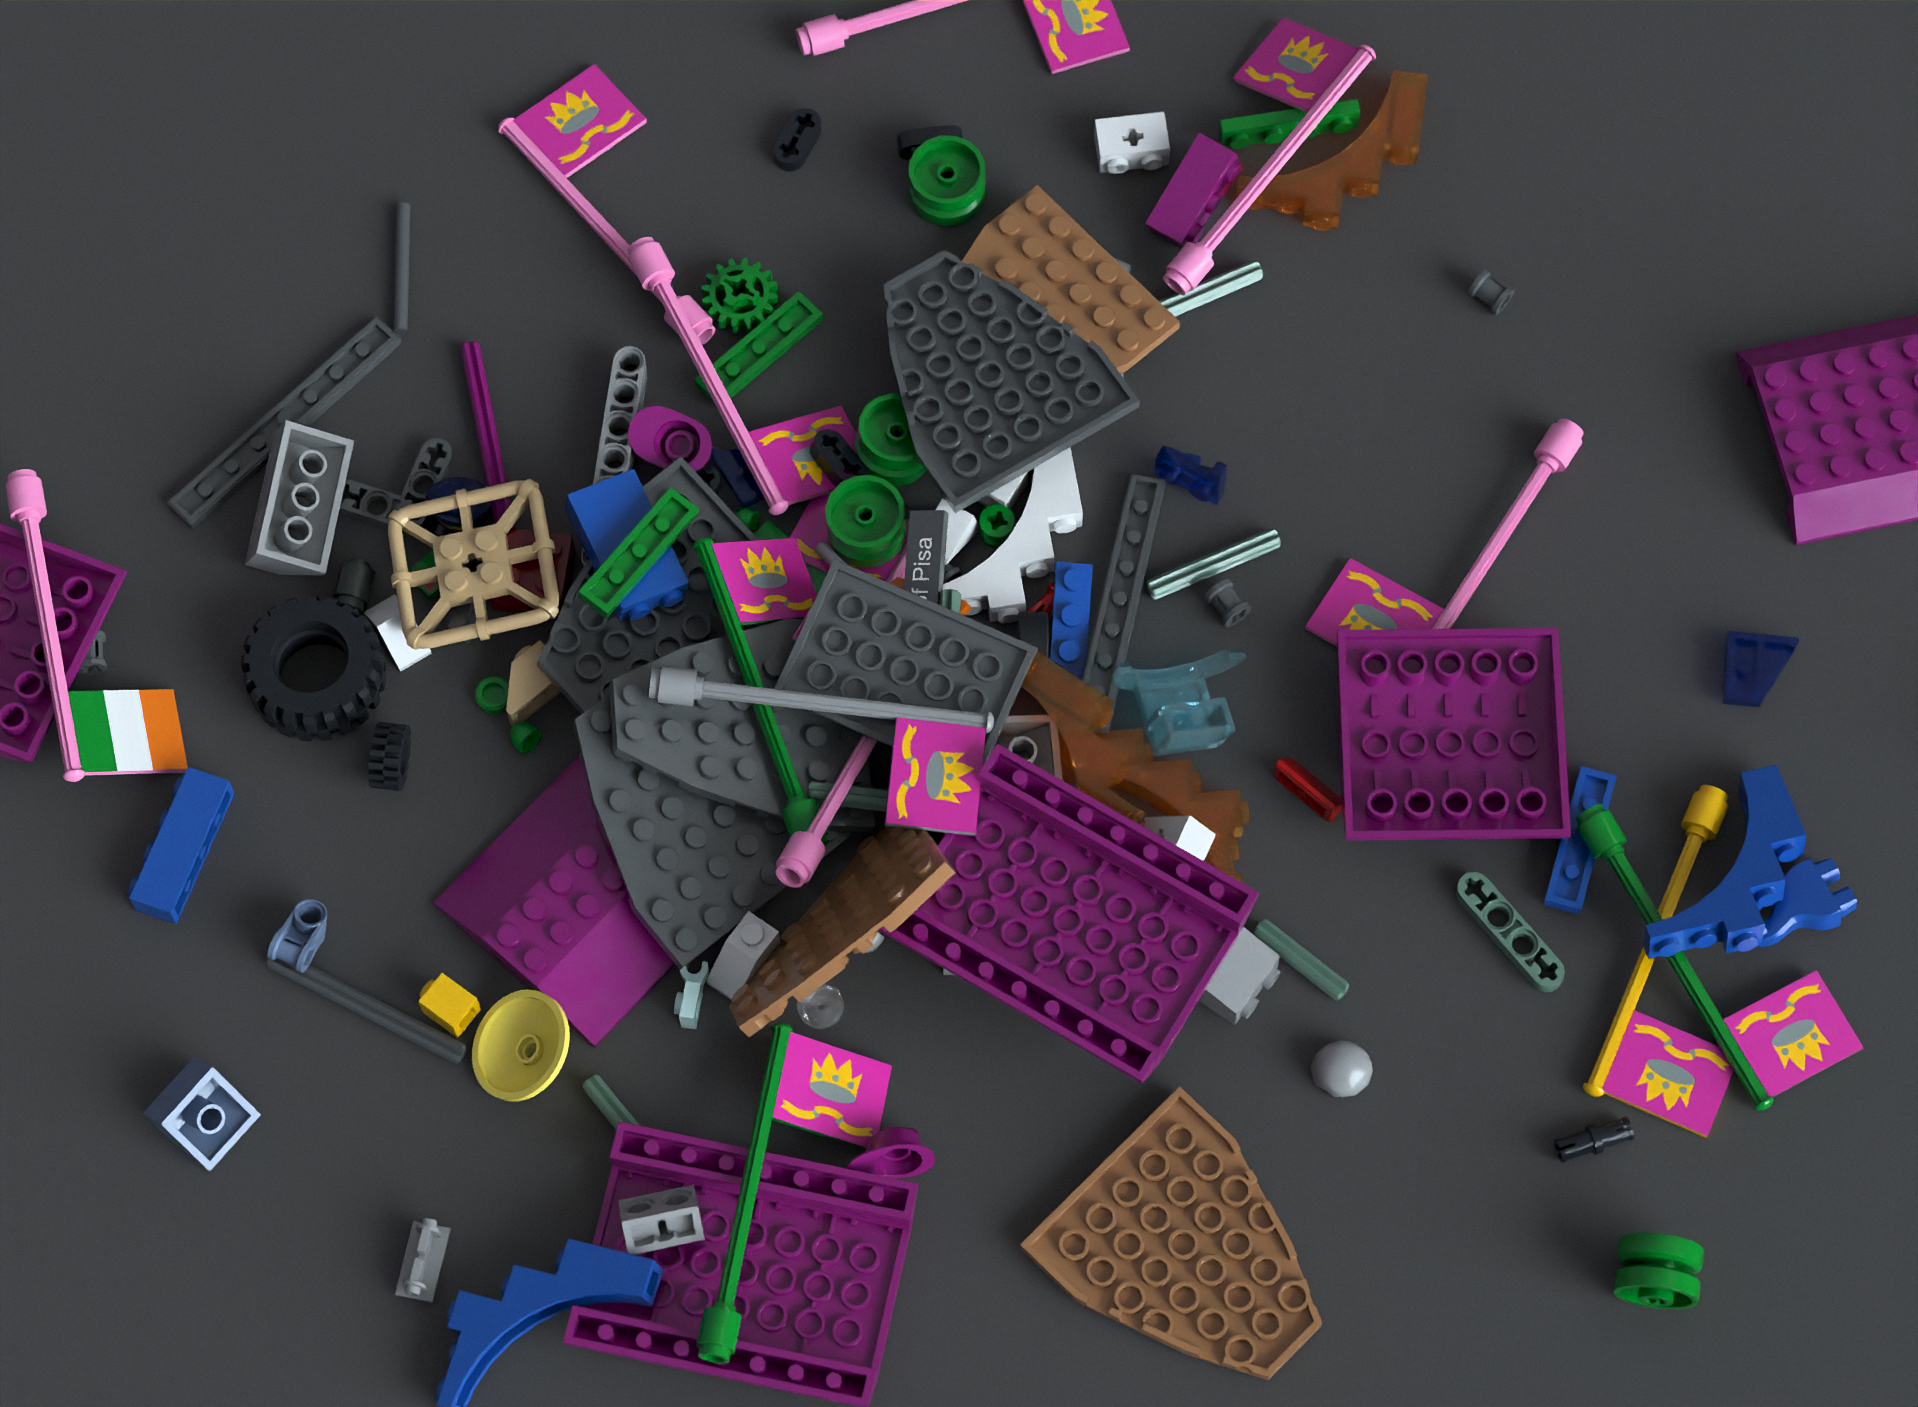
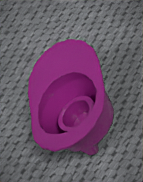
[628,405,713,472]
[846,1127,935,1179]

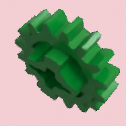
[701,258,778,334]

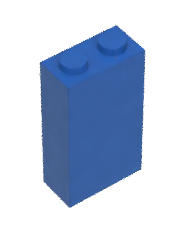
[565,469,689,622]

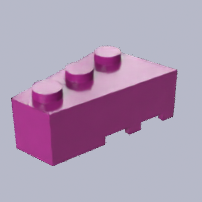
[1145,132,1243,248]

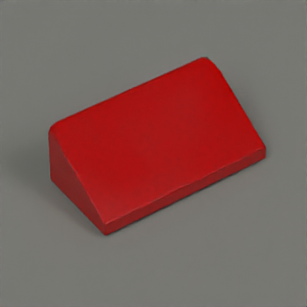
[1274,757,1342,822]

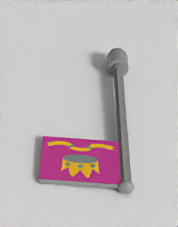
[649,665,994,836]

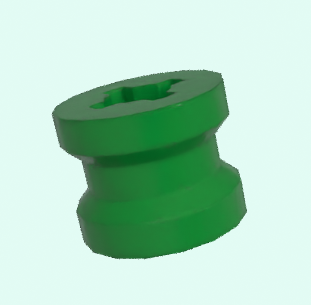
[979,504,1015,548]

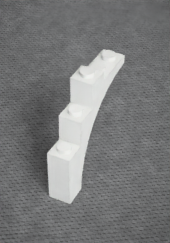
[943,448,1083,623]

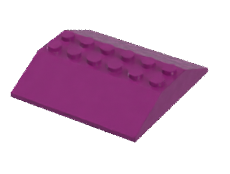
[0,523,127,764]
[1337,628,1571,840]
[433,755,675,1048]

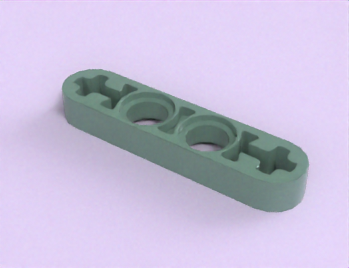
[1456,872,1565,993]

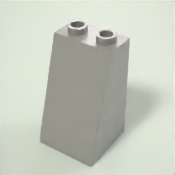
[1199,927,1281,1025]

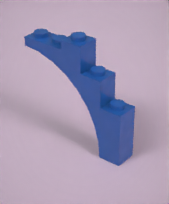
[1644,764,1806,959]
[436,1239,664,1407]

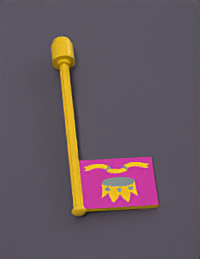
[1583,785,1734,1138]

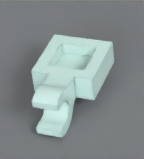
[674,961,709,1030]

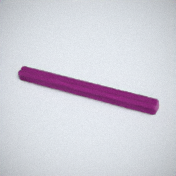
[460,341,516,528]

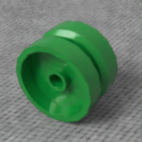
[909,135,985,226]
[854,393,926,487]
[825,475,906,568]
[1613,1232,1704,1309]

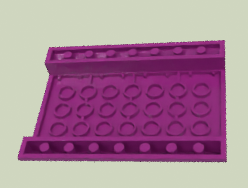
[1736,315,1918,545]
[878,744,1259,1084]
[563,1122,918,1407]

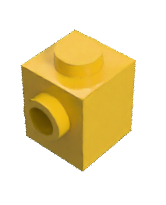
[418,973,481,1038]

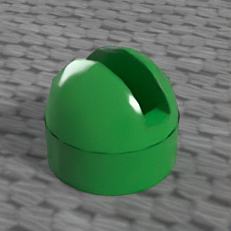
[734,508,760,534]
[509,722,542,754]

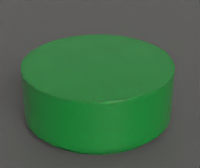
[475,676,509,715]

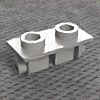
[395,1218,451,1303]

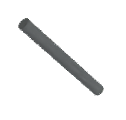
[393,202,410,335]

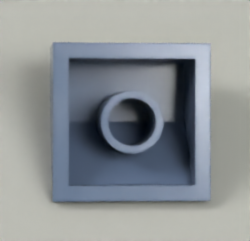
[143,1057,261,1172]

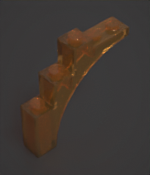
[1236,70,1428,231]
[1021,651,1147,827]
[1059,728,1250,883]

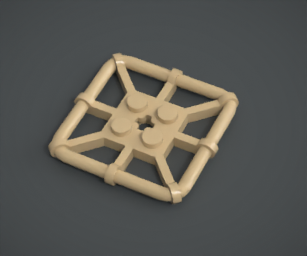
[388,479,559,650]

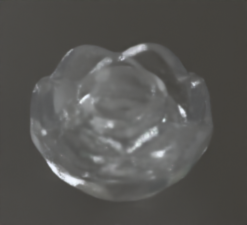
[797,984,845,1030]

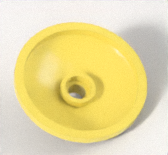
[472,990,570,1102]

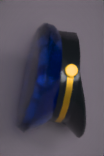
[425,477,492,536]

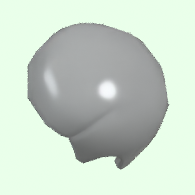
[1310,1040,1373,1097]

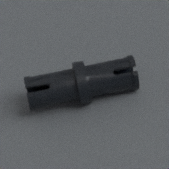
[1554,1116,1635,1163]

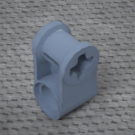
[267,899,327,973]

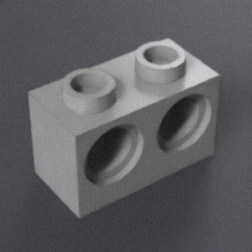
[618,1185,705,1255]

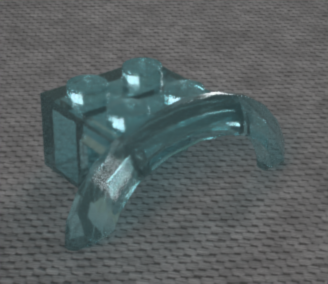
[1112,649,1247,756]

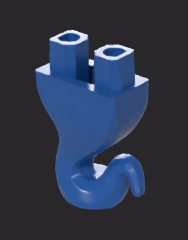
[1756,858,1857,947]

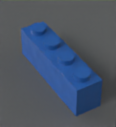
[128,767,235,925]

